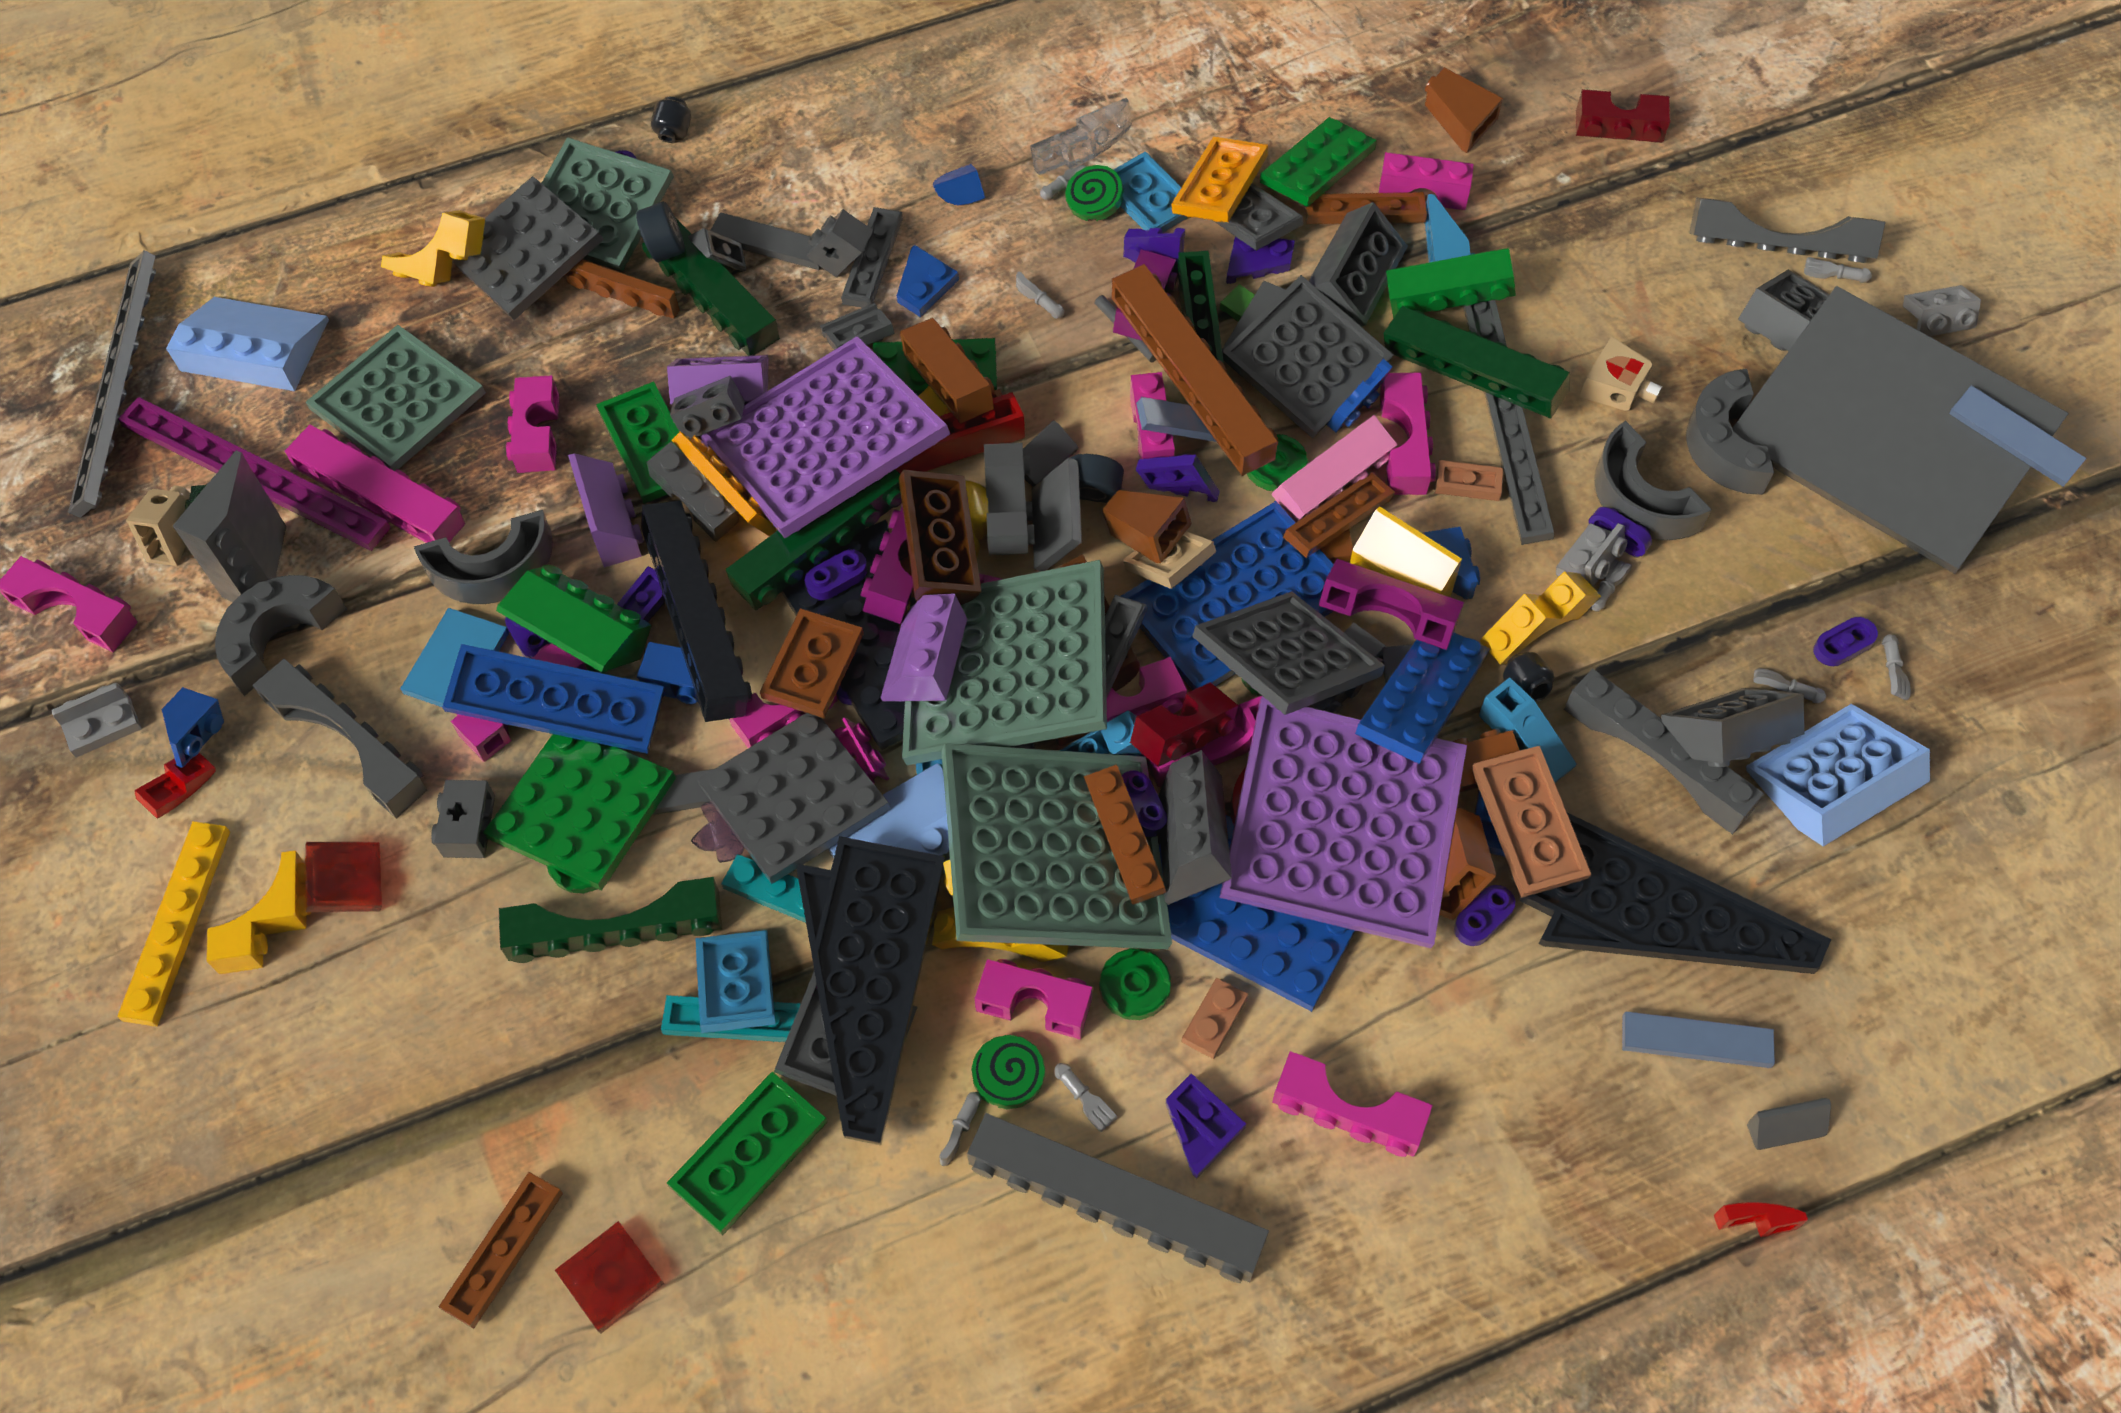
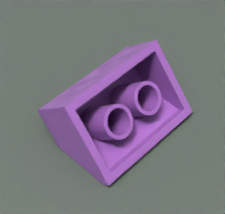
[667,355,769,405]
[568,453,644,568]
[881,594,967,701]

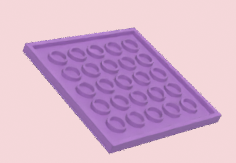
[700,336,950,538]
[1220,696,1467,948]

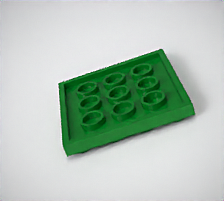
[483,734,676,891]

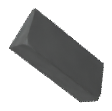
[688,228,747,272]
[1023,420,1078,486]
[1747,1098,1831,1150]

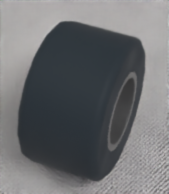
[636,201,685,263]
[1070,454,1124,503]

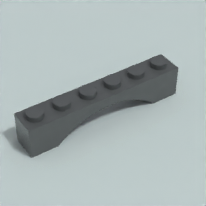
[1689,197,1886,263]
[252,659,427,819]
[1564,668,1764,835]

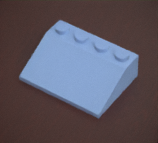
[166,297,329,391]
[1746,704,1930,847]
[828,763,950,873]

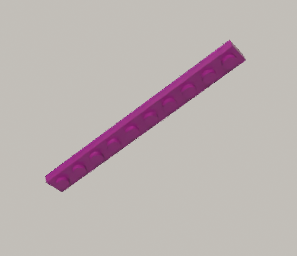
[118,397,391,551]

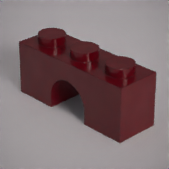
[1576,89,1670,143]
[1130,682,1239,767]

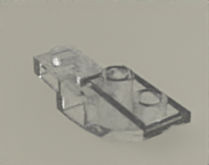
[1030,98,1132,175]

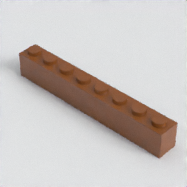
[1112,264,1278,476]

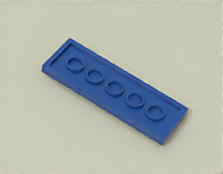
[1355,633,1490,764]
[442,644,665,754]

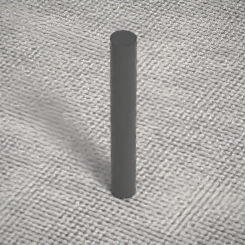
[1095,295,1156,362]

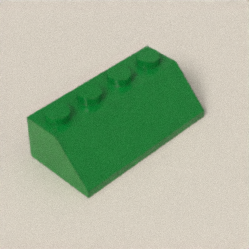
[496,565,652,672]

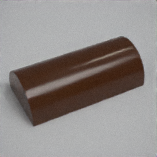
[899,470,982,605]

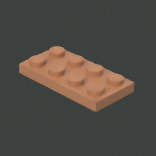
[1471,745,1591,898]

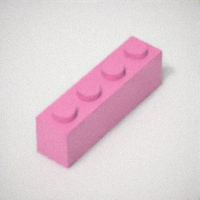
[1271,415,1397,522]

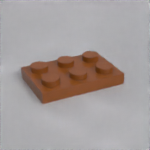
[760,608,864,718]

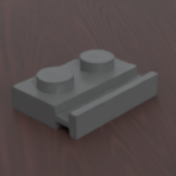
[820,303,895,350]

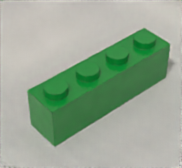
[1386,248,1516,318]

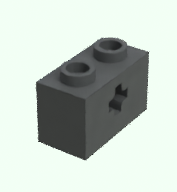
[806,209,873,277]
[431,780,495,858]

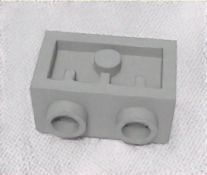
[1903,285,1981,336]
[1556,523,1627,587]
[51,683,142,758]

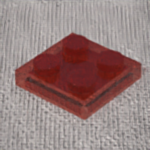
[304,842,382,912]
[555,1221,665,1334]

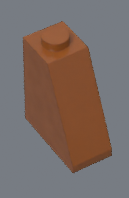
[1425,67,1503,153]
[1103,490,1192,564]
[1439,807,1496,920]

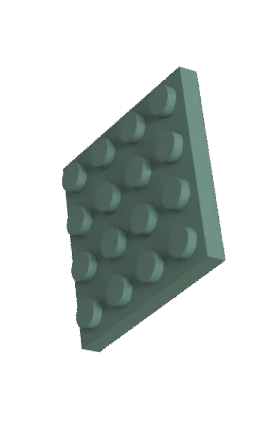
[542,137,674,272]
[306,325,485,471]

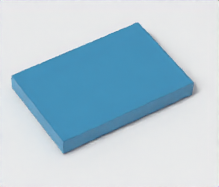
[1114,151,1189,233]
[400,608,509,708]
[695,930,776,1033]

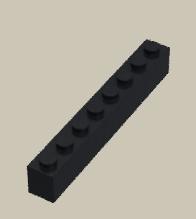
[641,501,752,722]

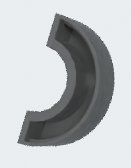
[1686,369,1774,495]
[1594,420,1712,540]
[984,443,1035,556]
[414,509,553,604]
[215,575,347,696]

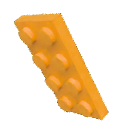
[1171,137,1268,222]
[671,431,777,536]

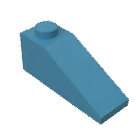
[1424,194,1475,262]

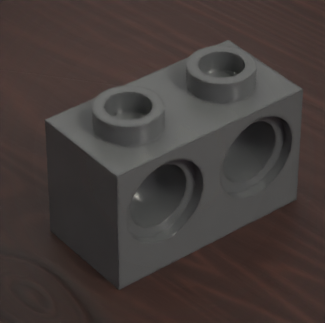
[670,376,745,438]

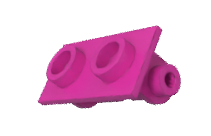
[833,717,889,784]

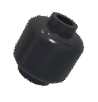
[651,96,691,143]
[1503,652,1554,702]

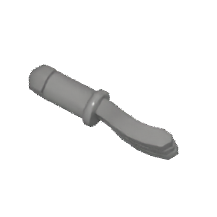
[1040,161,1086,200]
[1804,257,1872,283]
[1016,272,1065,318]
[1591,559,1632,612]
[1882,634,1911,700]
[1753,668,1826,703]
[1054,1063,1118,1132]
[939,1092,982,1166]

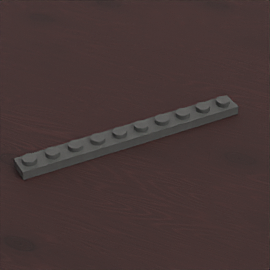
[68,250,156,518]
[1463,300,1554,545]

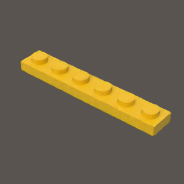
[117,821,230,1027]

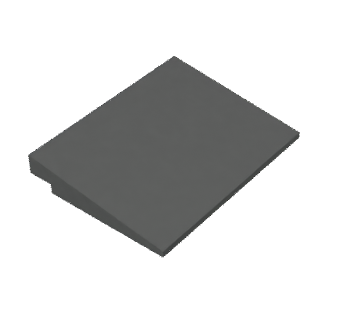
[1732,286,2069,574]

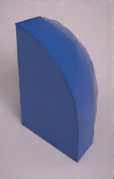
[933,164,985,205]

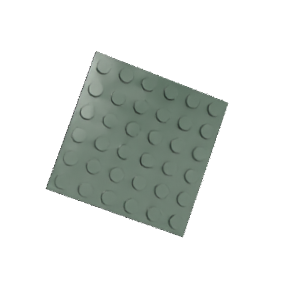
[902,560,1107,765]
[941,743,1172,949]

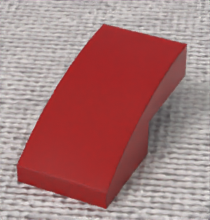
[135,753,216,819]
[1714,1202,1808,1237]

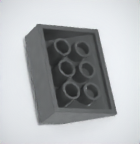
[1738,269,1830,351]
[173,450,286,602]

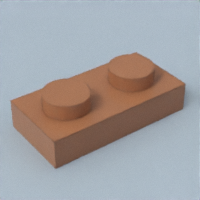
[1435,460,1503,501]
[1181,977,1248,1059]

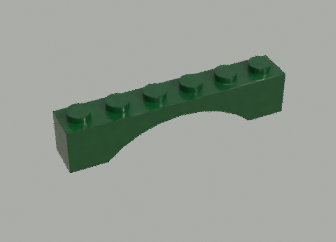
[499,877,722,963]

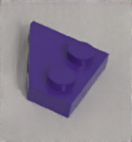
[1123,228,1185,272]
[1226,236,1295,284]
[1136,454,1220,502]
[1165,1073,1246,1179]

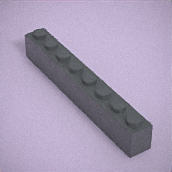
[967,1113,1269,1283]

